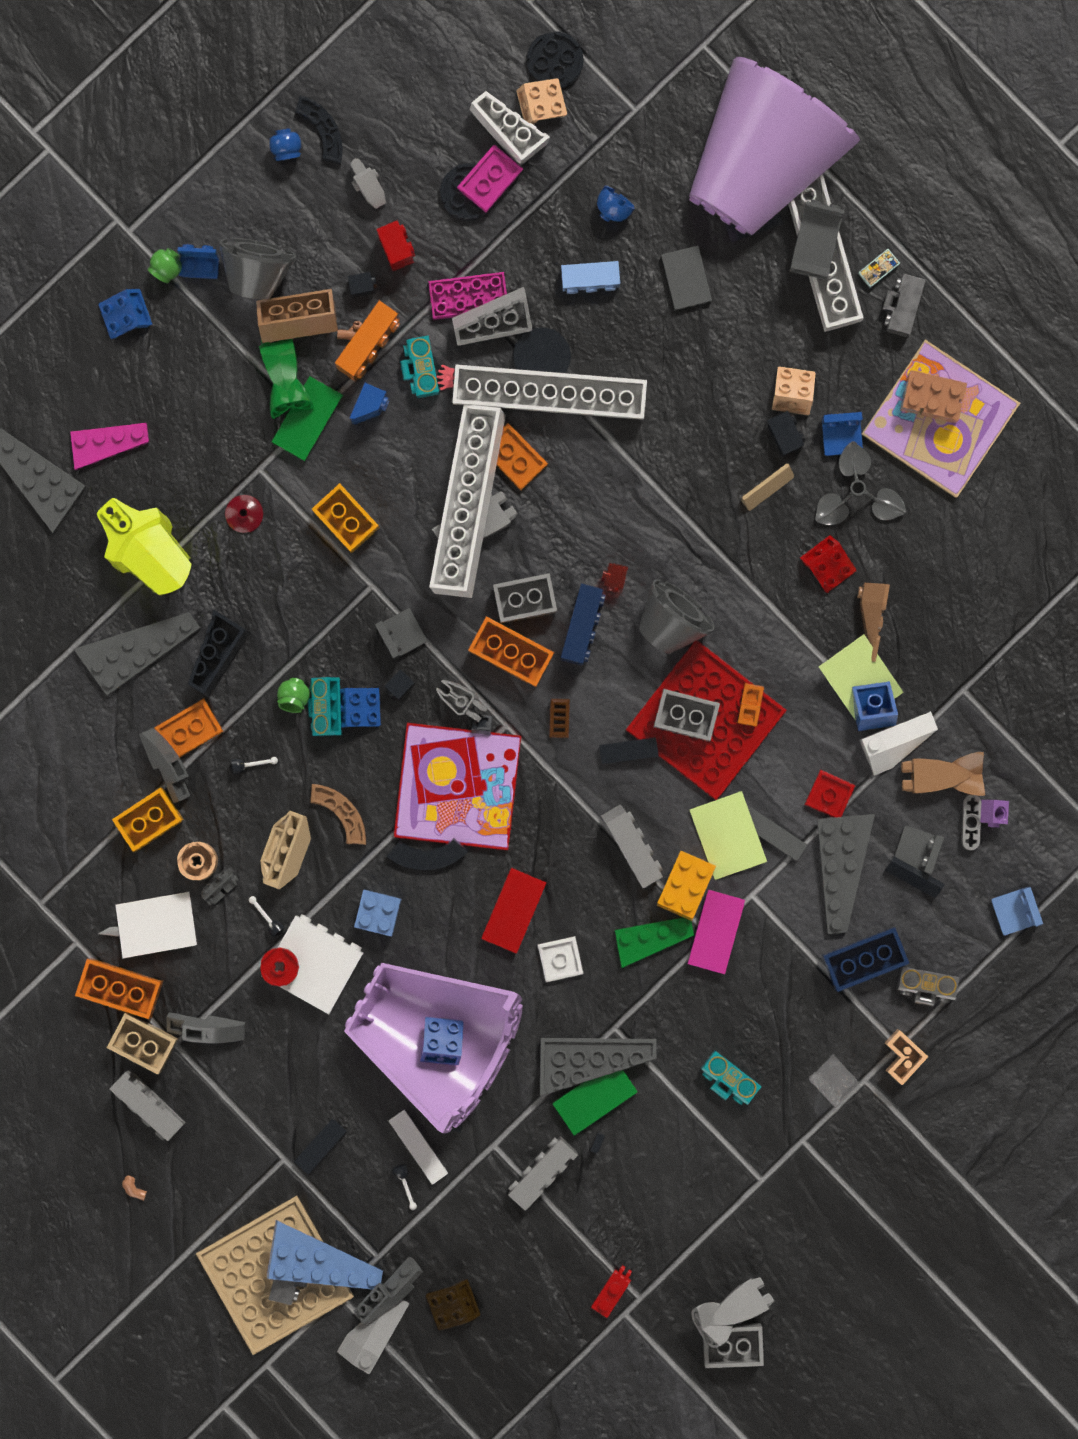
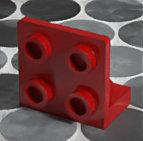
[800,535,856,593]

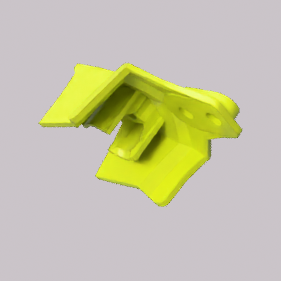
[97,498,192,595]

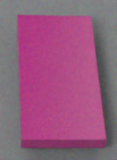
[428,272,507,320]
[687,890,745,974]

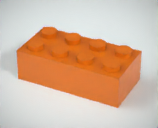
[335,300,400,382]
[468,616,554,687]
[75,958,163,1019]

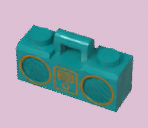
[400,335,439,398]
[308,677,341,736]
[701,1050,762,1105]

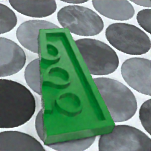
[615,917,694,968]

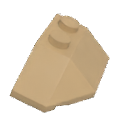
[260,811,311,889]

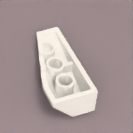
[860,712,938,775]

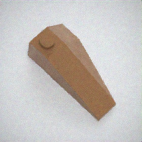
[857,583,890,662]

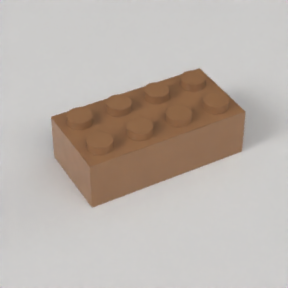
[256,289,338,343]

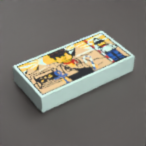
[858,249,900,288]

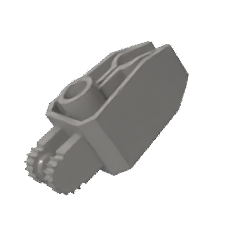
[350,158,386,209]
[436,680,488,722]

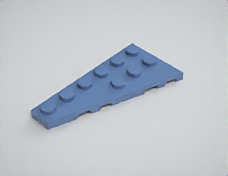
[267,1220,383,1289]

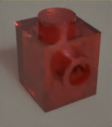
[601,563,628,593]

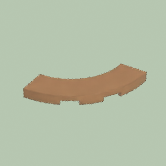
[311,784,366,845]

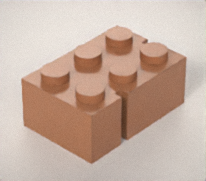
[900,370,967,423]

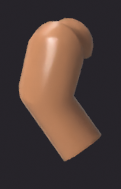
[337,321,362,340]
[122,1176,147,1201]

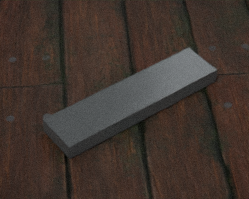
[747,805,808,861]

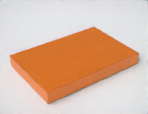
[496,423,548,491]
[154,699,224,758]

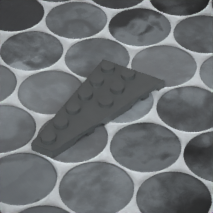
[0,428,86,534]
[74,612,201,696]
[817,814,875,934]
[540,1038,657,1096]

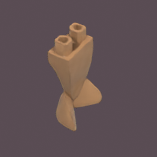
[901,752,985,796]

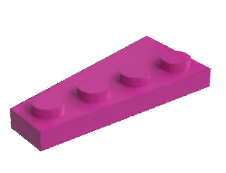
[70,423,149,470]

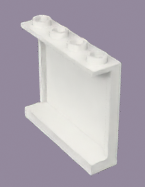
[261,914,364,1014]

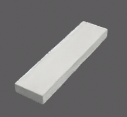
[389,1109,448,1184]

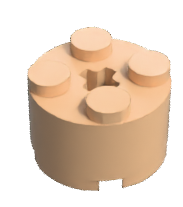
[177,842,218,880]

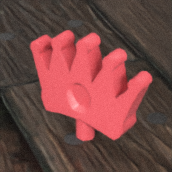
[436,365,455,390]

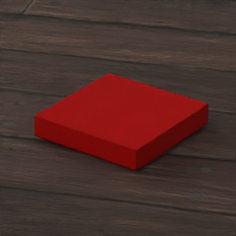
[804,770,856,817]

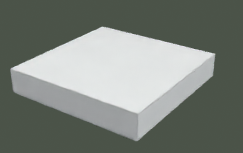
[538,936,583,982]

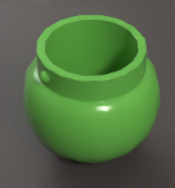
[148,248,182,284]
[277,678,310,713]

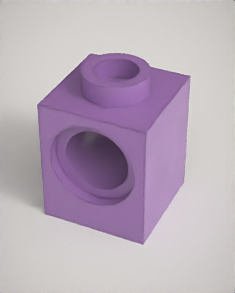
[980,800,1009,828]

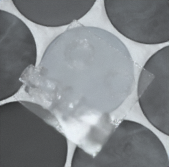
[809,1054,859,1108]

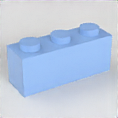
[561,261,620,294]

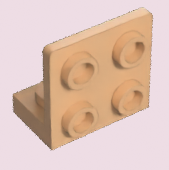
[516,79,567,125]
[772,367,816,415]

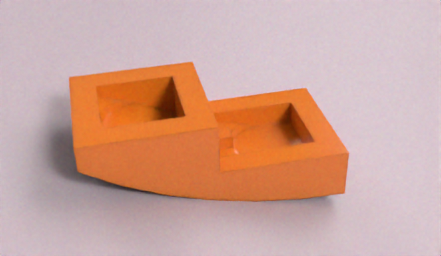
[738,683,764,726]

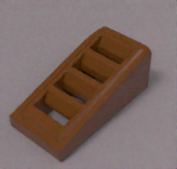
[549,699,570,738]

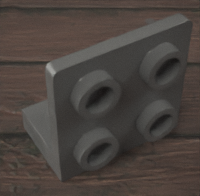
[375,608,427,660]
[894,826,944,874]

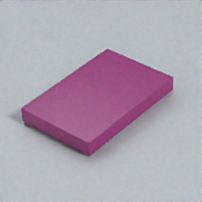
[457,144,523,213]

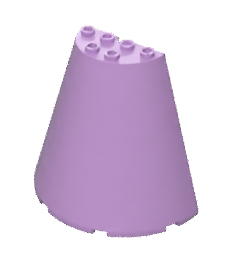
[689,57,860,235]
[344,963,523,1133]

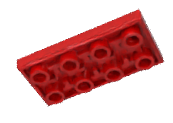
[481,868,547,954]

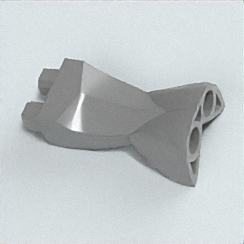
[432,491,518,539]
[691,1277,774,1348]

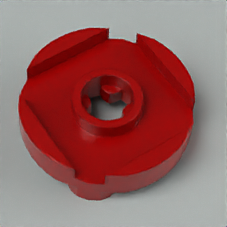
[260,947,299,986]

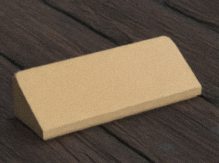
[741,463,794,511]

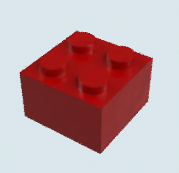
[376,220,415,271]

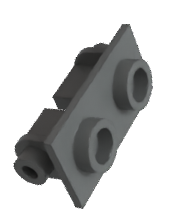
[200,868,239,906]

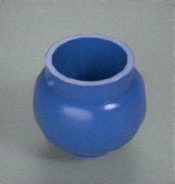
[269,128,302,161]

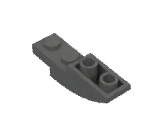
[139,728,190,803]
[167,1012,245,1043]
[354,1257,423,1325]

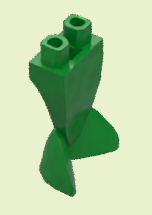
[259,339,314,419]

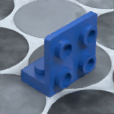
[177,244,220,279]
[99,289,153,339]
[822,412,863,456]
[340,688,381,728]
[420,1017,464,1065]

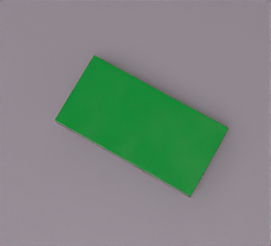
[272,376,343,461]
[552,1070,638,1136]

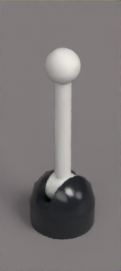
[231,757,278,775]
[249,896,285,937]
[392,1164,417,1210]

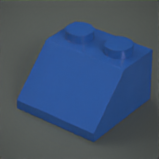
[350,383,389,425]
[852,681,898,731]

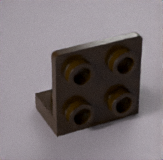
[426,1279,481,1331]

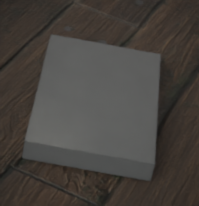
[661,246,712,311]

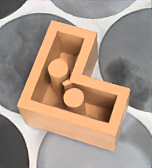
[885,1029,928,1085]

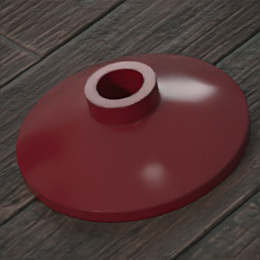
[225,495,263,533]

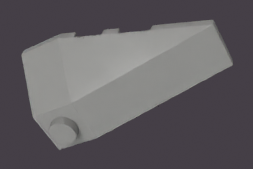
[337,1299,409,1374]

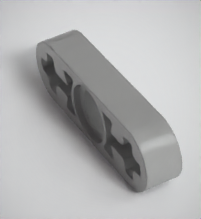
[961,795,981,850]

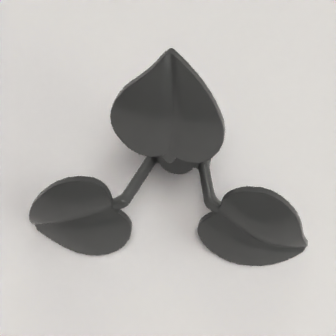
[815,441,906,525]

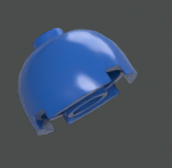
[597,185,635,222]

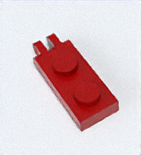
[591,1265,632,1318]

